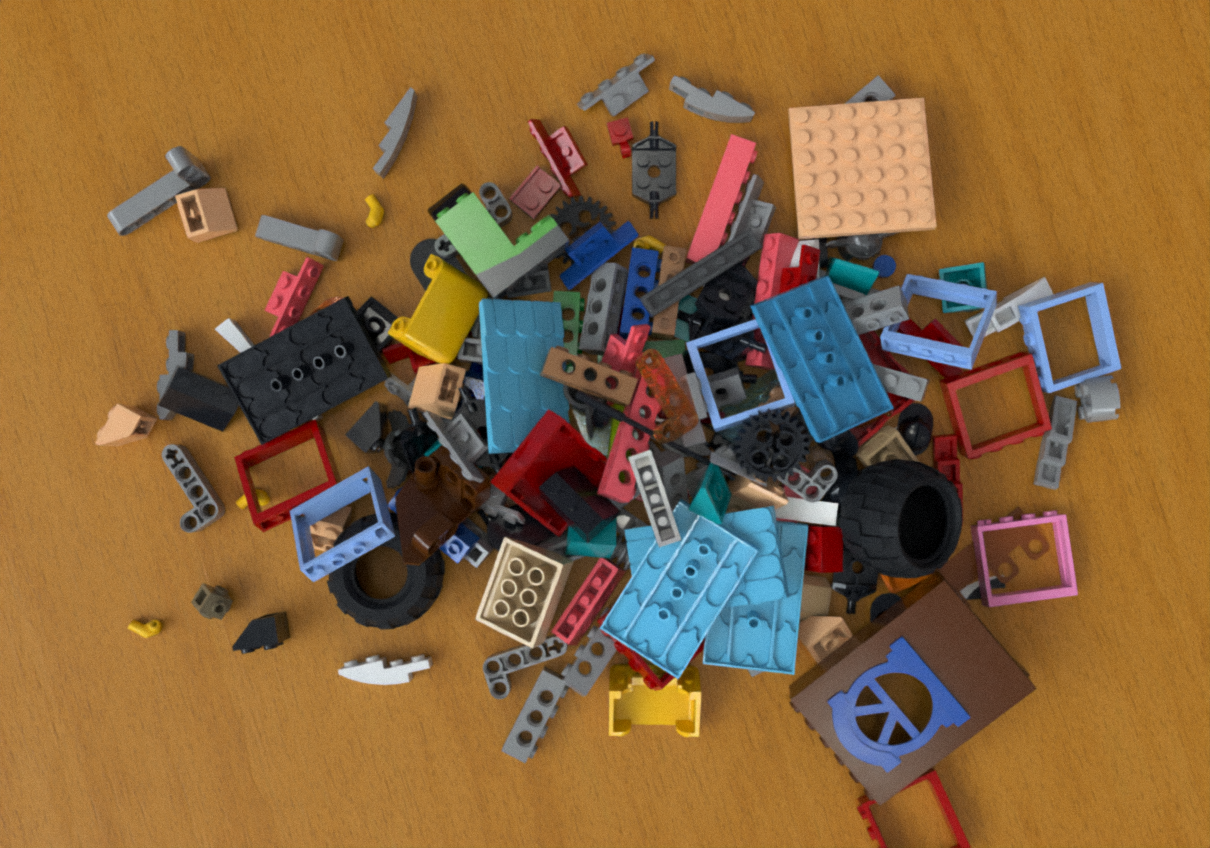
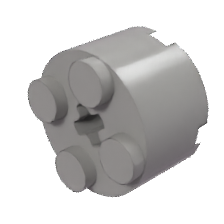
[1074,375,1120,423]

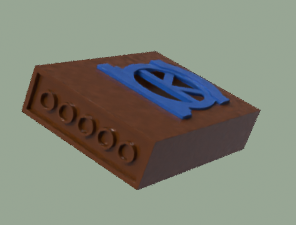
[789,570,1037,806]

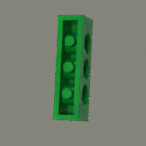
[553,291,585,373]

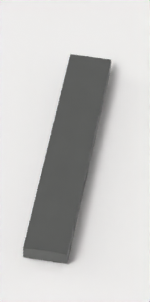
[640,228,763,318]

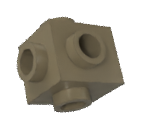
[191,583,233,620]

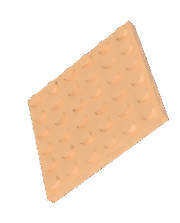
[788,98,936,239]

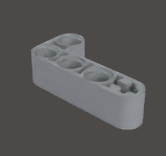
[435,182,512,258]
[255,215,344,261]
[162,444,225,533]
[753,446,838,503]
[483,634,568,699]

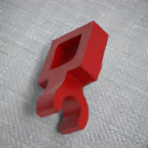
[607,117,633,159]

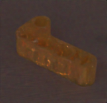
[636,349,699,444]

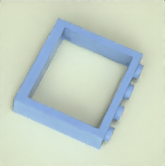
[880,274,997,370]
[1018,282,1121,393]
[686,319,794,432]
[290,466,395,582]

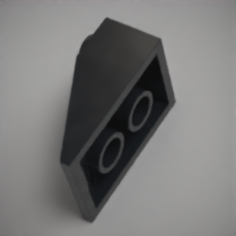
[357,296,398,355]

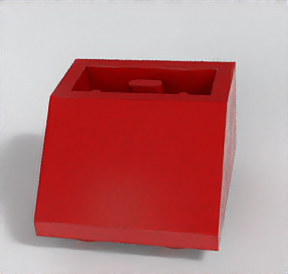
[804,525,843,573]

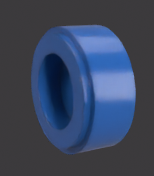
[872,255,896,278]

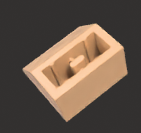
[175,188,238,243]
[408,363,466,420]
[95,403,158,447]
[728,474,789,509]
[301,506,352,552]

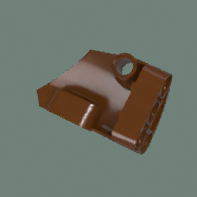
[395,445,491,566]

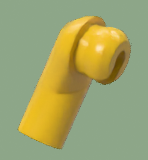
[365,194,384,228]
[633,235,666,254]
[236,489,270,510]
[128,619,163,638]

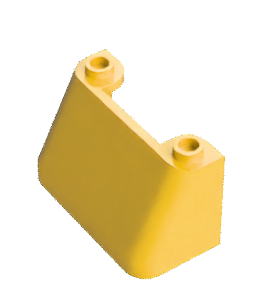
[387,254,488,364]
[609,664,701,737]

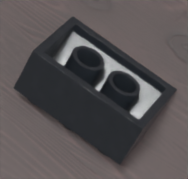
[158,364,239,432]
[539,465,621,544]

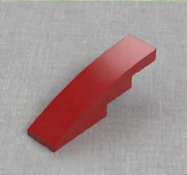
[932,434,963,526]

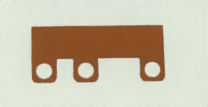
[933,506,1049,608]

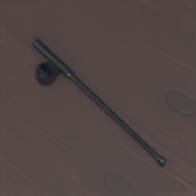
[575,390,737,481]

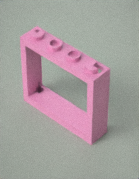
[970,510,1078,607]

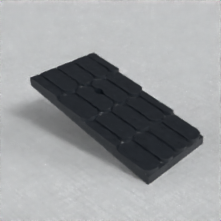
[217,296,392,445]

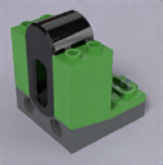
[427,183,569,299]

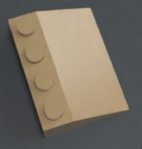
[475,536,574,649]

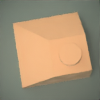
[798,616,853,664]

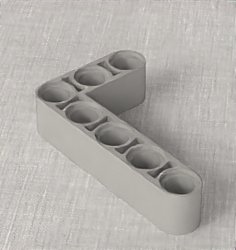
[107,146,211,236]

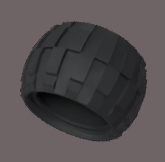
[839,459,963,578]
[327,512,445,630]

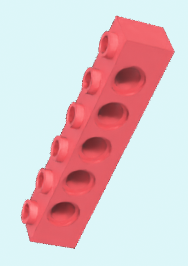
[597,363,667,503]

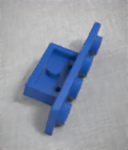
[559,221,639,290]

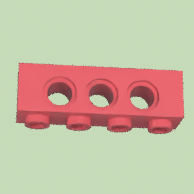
[551,557,626,646]

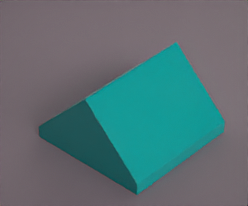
[826,256,879,295]
[939,262,987,313]
[688,462,732,524]
[565,518,616,558]

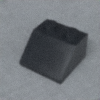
[345,401,389,454]

